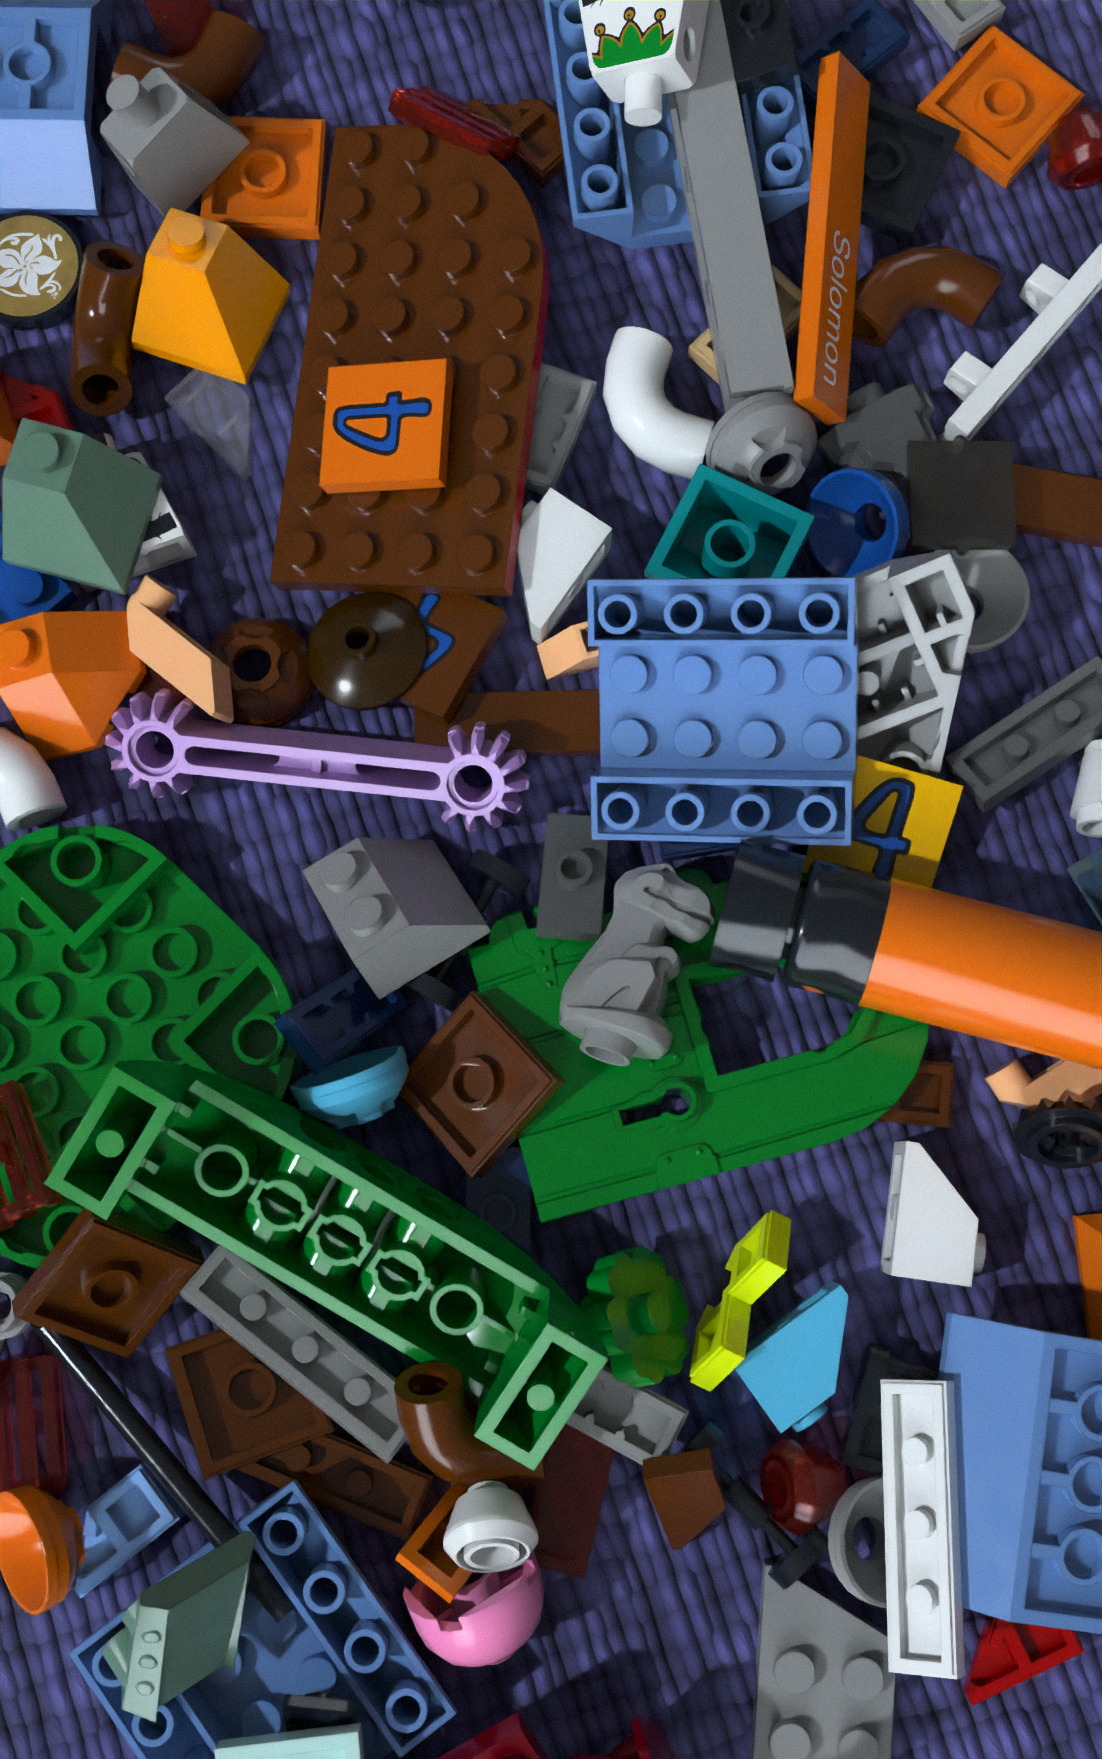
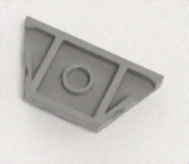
[750,1560,895,1759]

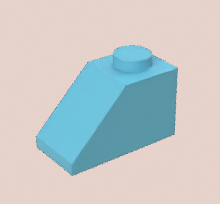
[735,1280,849,1433]

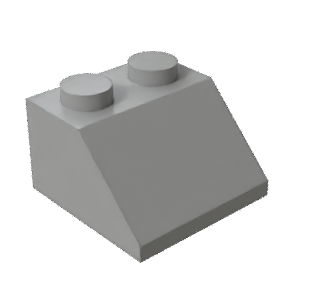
[302,837,491,1000]

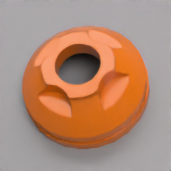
[0,1485,86,1615]

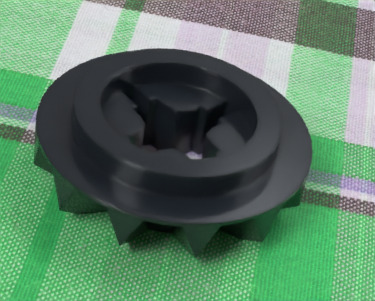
[1013,1095,1102,1169]

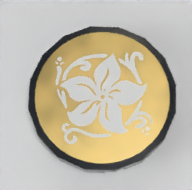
[0,210,85,331]

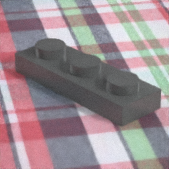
[945,655,1102,814]

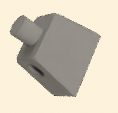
[100,67,250,218]

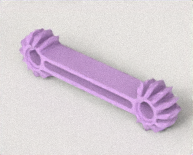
[104,688,531,833]

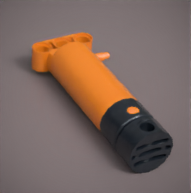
[708,839,1102,1070]

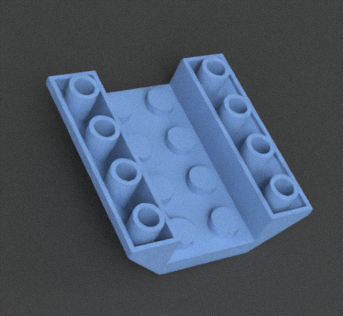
[0,0,113,216]
[543,0,812,249]
[587,577,859,846]
[938,1312,1102,1634]
[68,1479,457,1759]

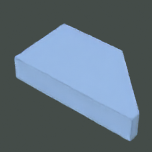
[75,1462,185,1598]

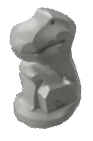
[559,864,715,1066]

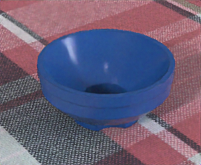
[805,468,909,577]

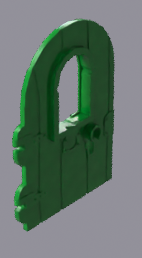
[468,867,929,1224]

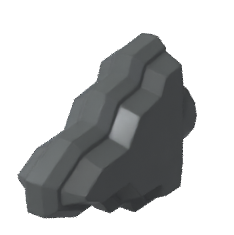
[816,382,946,526]

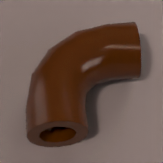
[108,10,266,109]
[70,241,145,416]
[852,246,1006,347]
[394,1362,545,1491]

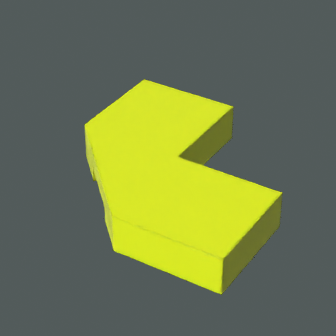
[689,1210,792,1392]

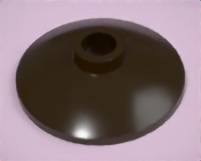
[307,592,428,711]

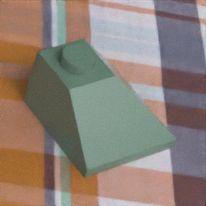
[2,418,163,595]

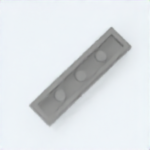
[180,1245,407,1464]

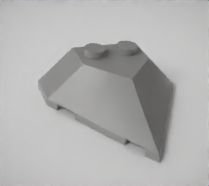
[851,550,976,778]

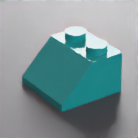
[644,464,815,579]

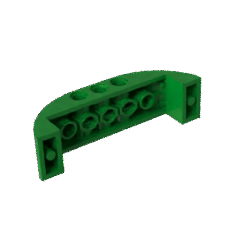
[44,1060,608,1471]

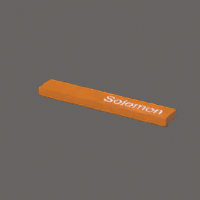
[793,51,870,425]

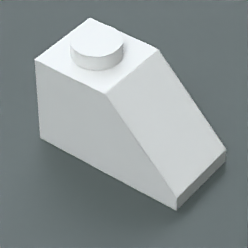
[516,487,612,644]
[880,1141,986,1287]

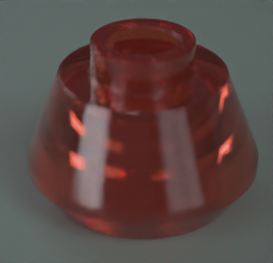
[1046,108,1102,190]
[760,1438,846,1535]

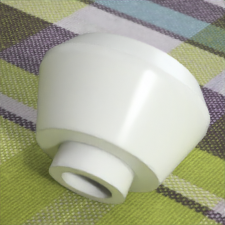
[443,1481,539,1573]

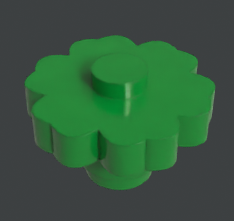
[576,1245,689,1388]

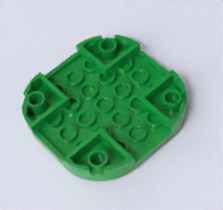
[0,824,303,1269]

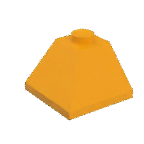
[131,207,291,385]

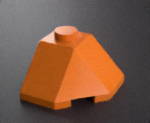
[0,611,147,762]

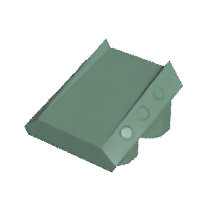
[101,1530,256,1723]

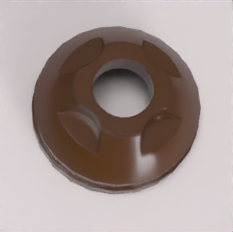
[208,618,315,728]

